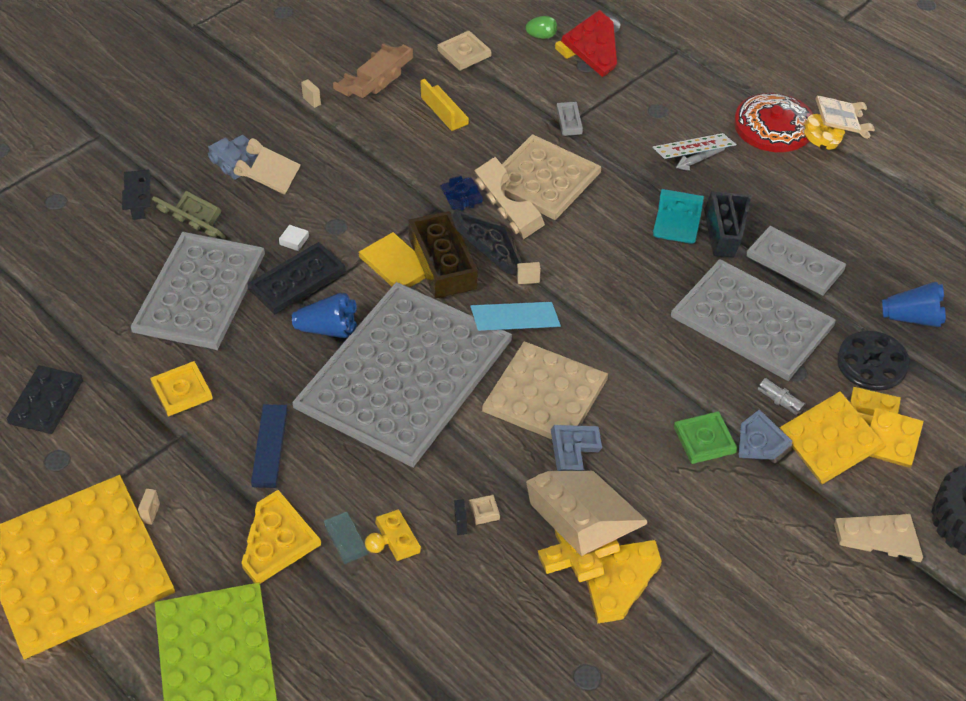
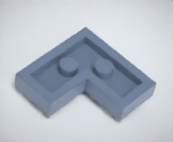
[550,425,602,471]

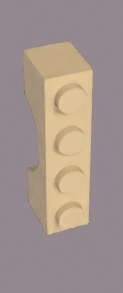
[474,157,545,239]

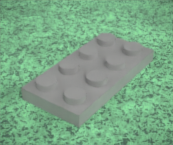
[747,226,846,296]

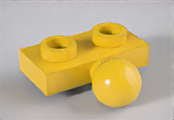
[365,509,421,561]

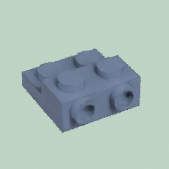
[208,135,259,180]

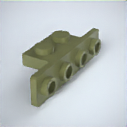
[151,191,226,240]

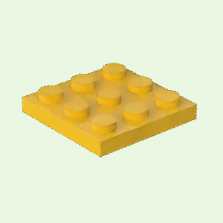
[779,391,884,485]

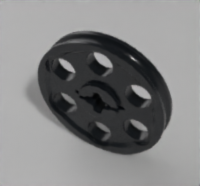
[837,331,910,390]

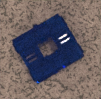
[440,176,483,211]

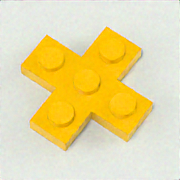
[538,530,620,583]

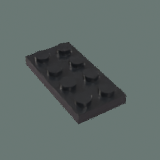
[247,242,346,315]

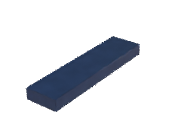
[251,404,288,488]

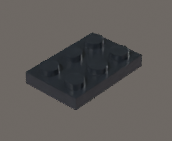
[6,365,83,434]

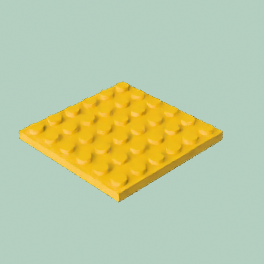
[0,475,175,660]

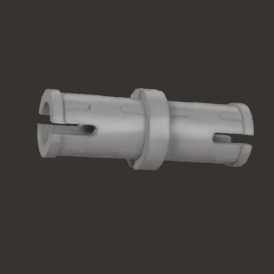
[758,378,806,416]

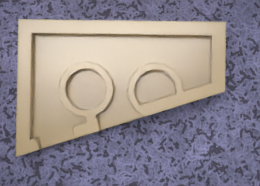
[834,514,923,562]

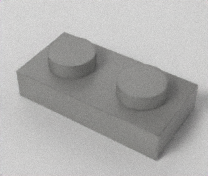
[557,102,583,136]

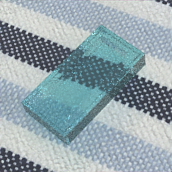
[324,512,368,564]

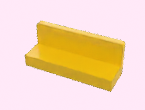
[421,79,469,131]

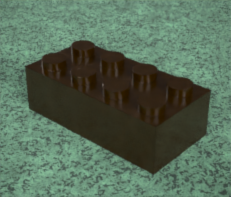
[408,211,478,299]

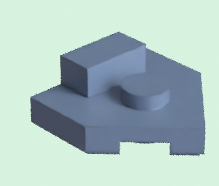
[739,410,792,459]

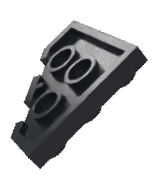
[451,210,522,275]

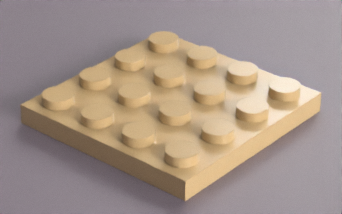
[502,134,601,220]
[482,341,608,439]

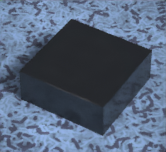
[454,499,467,535]

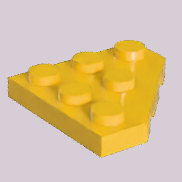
[242,490,321,584]
[586,540,662,624]

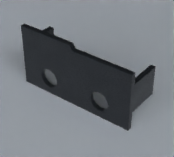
[122,169,151,220]

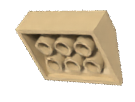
[526,471,647,556]

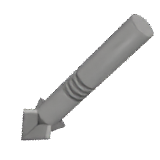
[676,147,725,171]

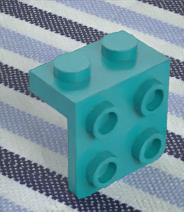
[653,189,704,243]

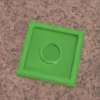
[674,411,737,464]

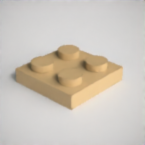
[438,31,491,70]

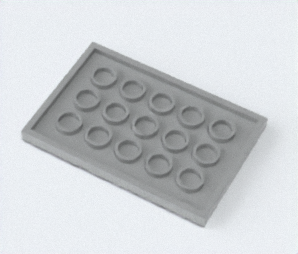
[131,232,265,350]
[671,259,836,381]

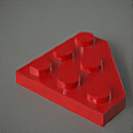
[561,10,617,77]

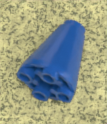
[882,282,946,327]
[292,293,357,338]

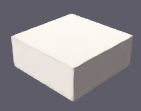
[279,225,309,251]

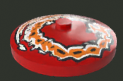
[734,93,813,152]

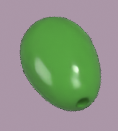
[526,16,557,39]

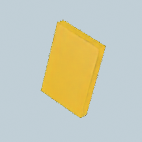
[359,232,426,288]

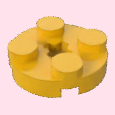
[803,114,845,150]

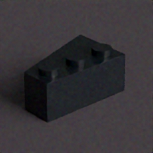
[704,191,752,257]

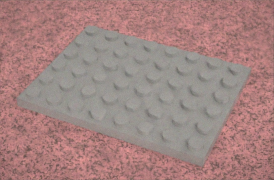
[292,282,512,467]

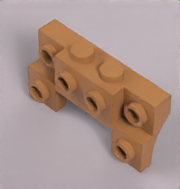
[333,44,413,98]

